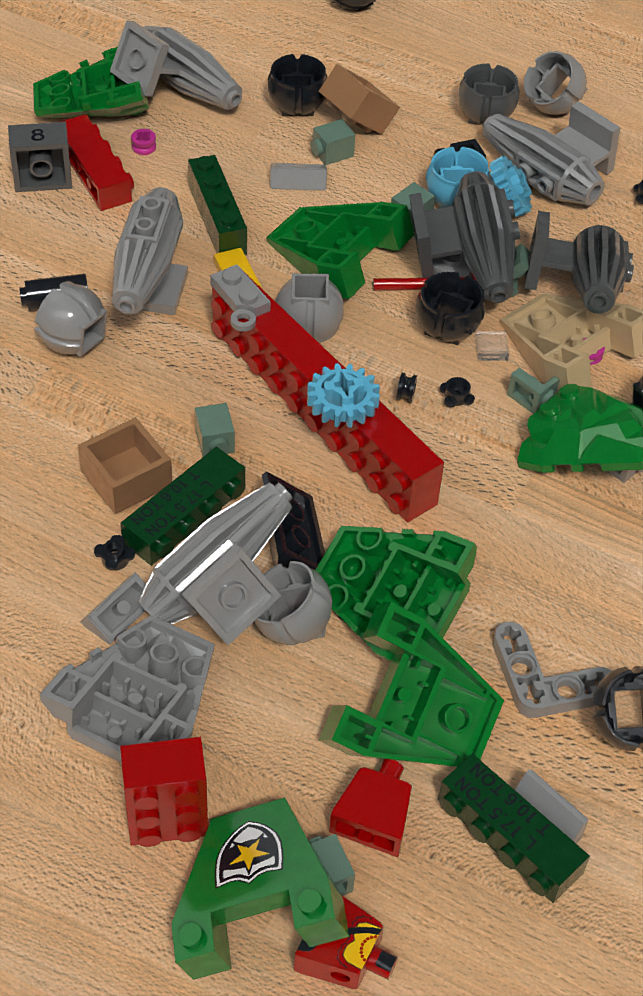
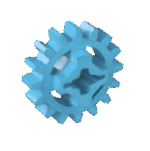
[489,156,532,217]
[307,363,380,427]

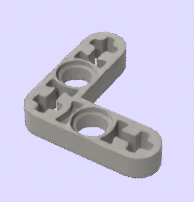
[493,622,616,718]

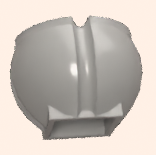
[524,51,588,115]
[275,273,344,343]
[34,281,107,357]
[254,561,332,645]

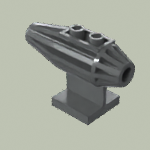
[409,171,520,303]
[524,210,634,314]

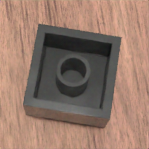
[8,122,72,193]

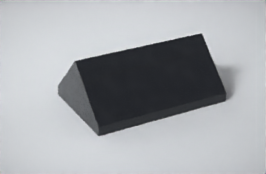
[262,471,325,570]

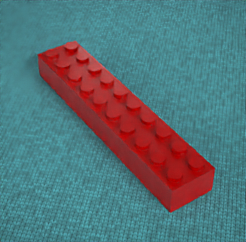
[211,273,444,523]

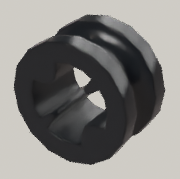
[396,372,417,403]

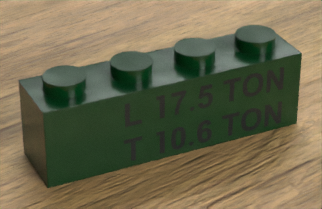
[188,155,247,255]
[120,446,246,566]
[438,754,590,903]

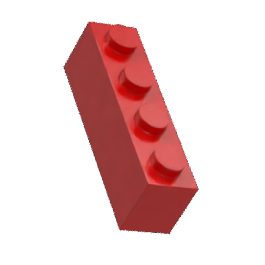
[60,114,134,211]

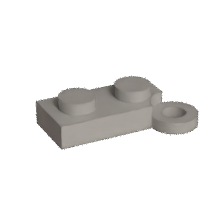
[210,264,271,332]

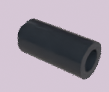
[19,273,88,311]

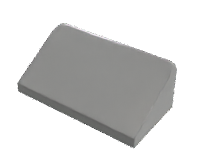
[270,163,327,190]
[80,572,146,644]
[515,769,588,843]

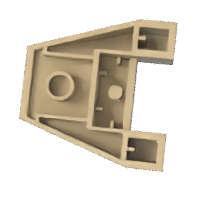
[500,294,643,392]

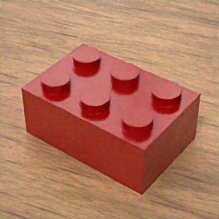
[120,736,208,847]

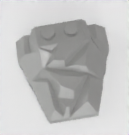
[40,616,214,763]

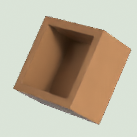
[319,64,400,134]
[78,417,172,514]

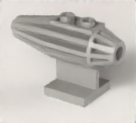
[110,21,242,110]
[483,101,620,205]
[112,187,188,315]
[138,482,293,645]

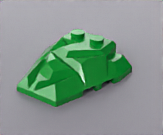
[33,47,149,118]
[517,384,643,473]
[315,526,477,662]

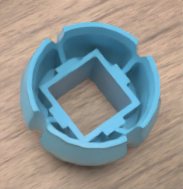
[426,147,491,208]

